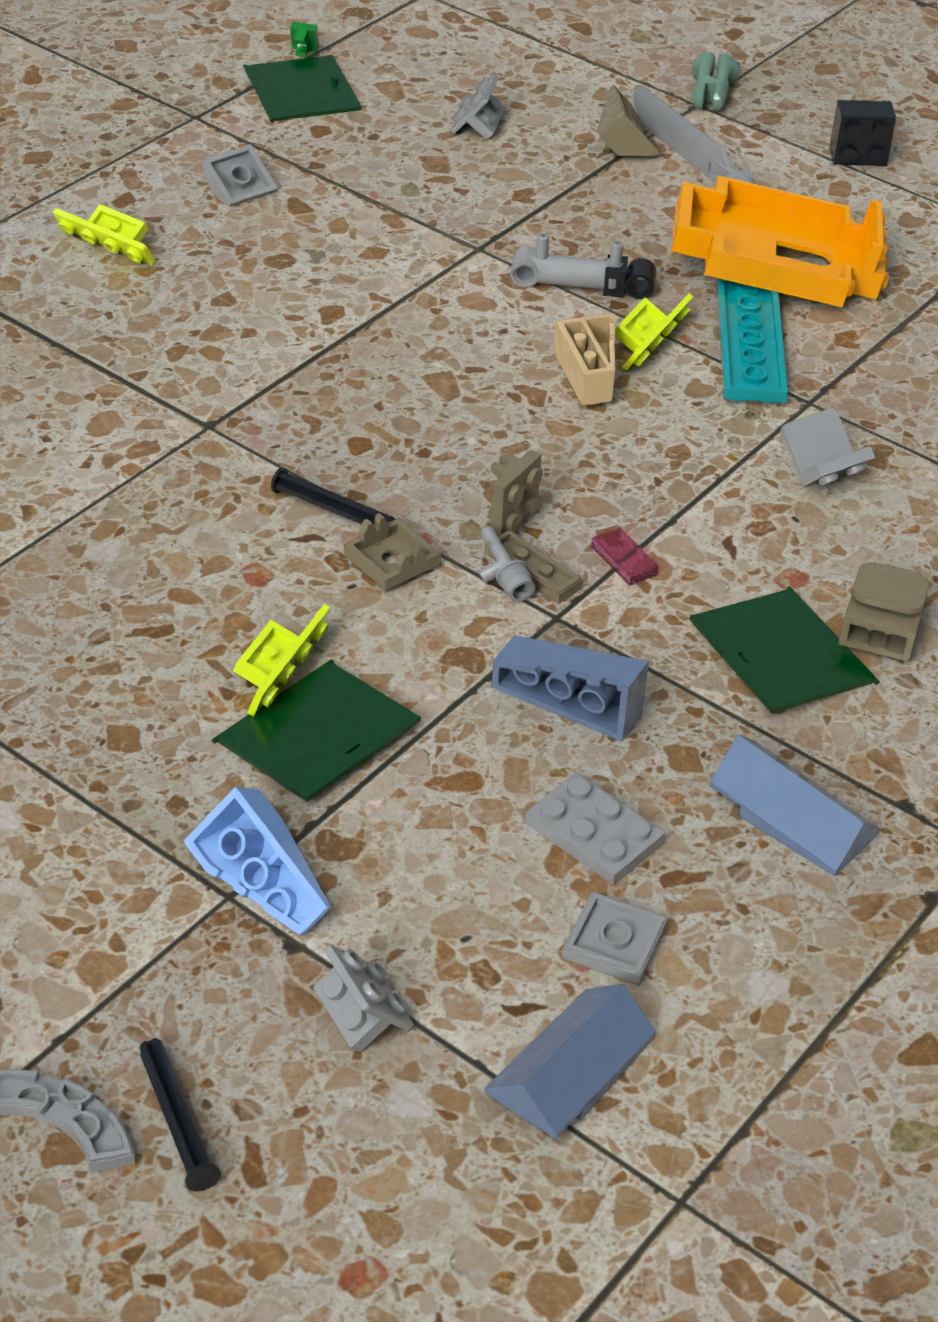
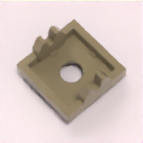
[488,449,543,536]
[344,513,441,591]

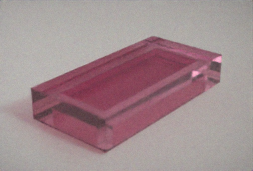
[591,527,659,586]

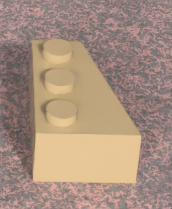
[554,313,615,405]

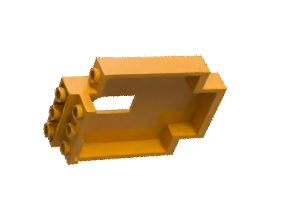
[671,175,889,307]

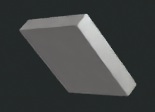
[561,892,668,985]

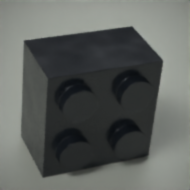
[829,100,896,166]

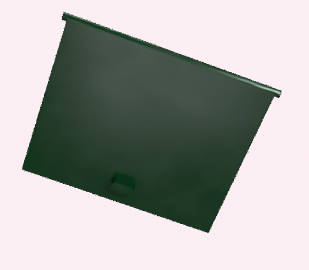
[243,55,362,123]
[689,586,880,713]
[212,659,421,802]

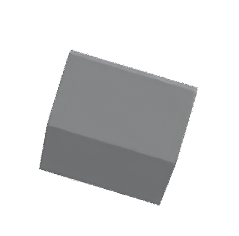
[202,144,278,207]

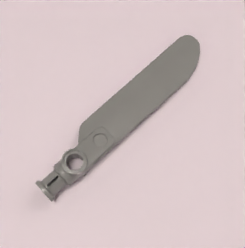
[633,86,756,184]

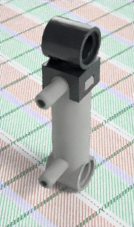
[510,233,656,299]

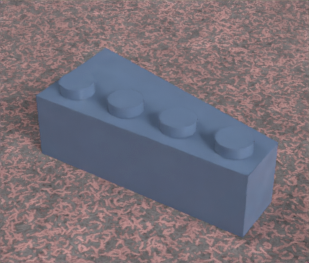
[492,635,649,742]

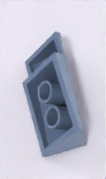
[710,734,880,876]
[485,984,656,1139]

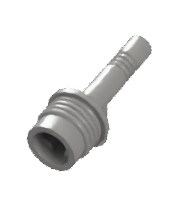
[479,526,536,602]

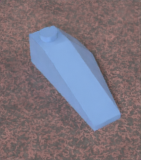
[183,787,331,935]

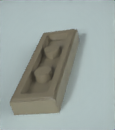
[484,530,583,604]

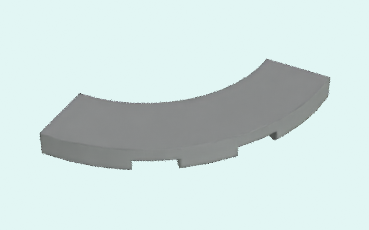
[0,1069,136,1173]

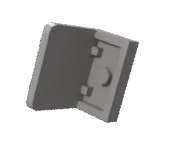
[781,408,875,487]

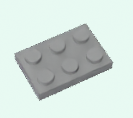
[524,772,665,885]

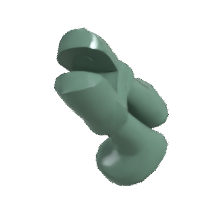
[691,52,740,111]

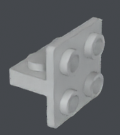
[450,74,505,140]
[313,944,414,1053]

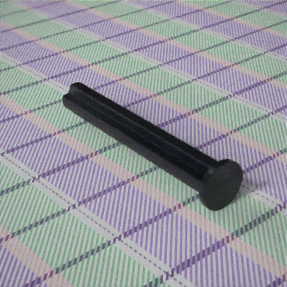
[271,467,395,525]
[139,1038,221,1192]

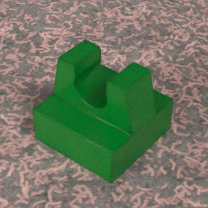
[290,22,319,57]

